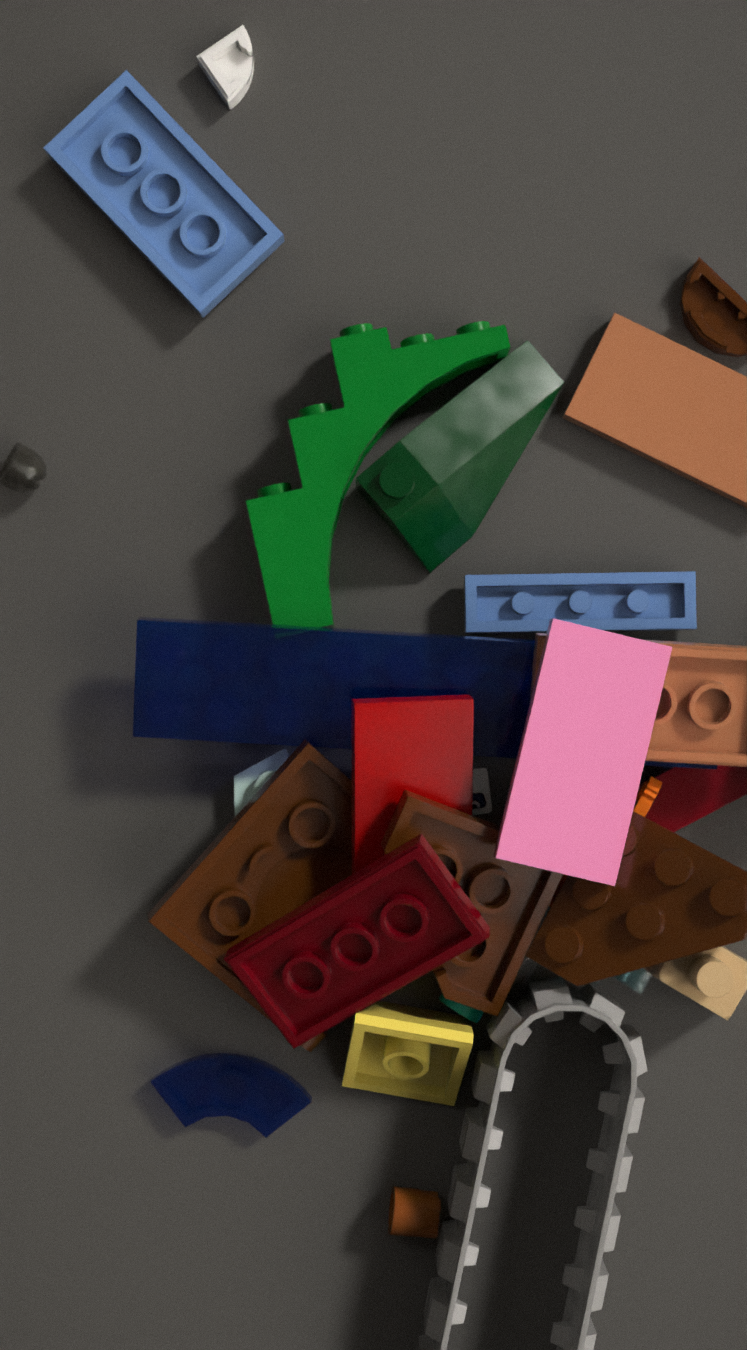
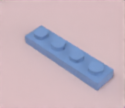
[464,571,697,634]

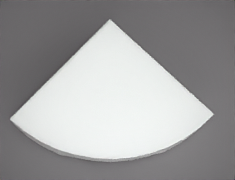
[196,25,254,110]

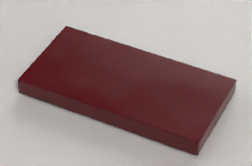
[224,833,490,1049]

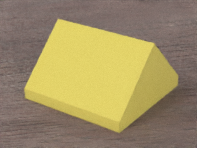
[342,1001,474,1106]

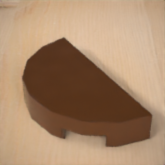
[680,257,747,357]

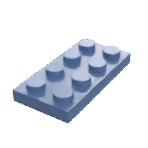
[43,70,285,318]

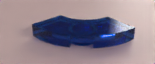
[150,1053,312,1137]

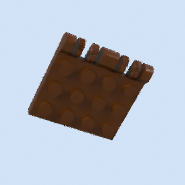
[147,739,352,1052]

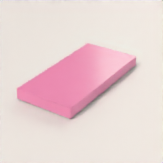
[494,618,672,886]

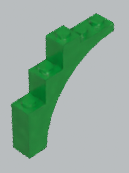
[246,321,510,640]

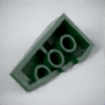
[355,340,565,573]

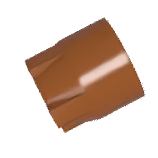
[388,1186,441,1239]

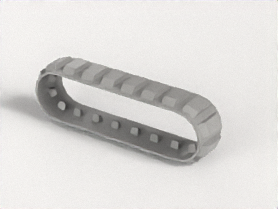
[416,977,648,1350]

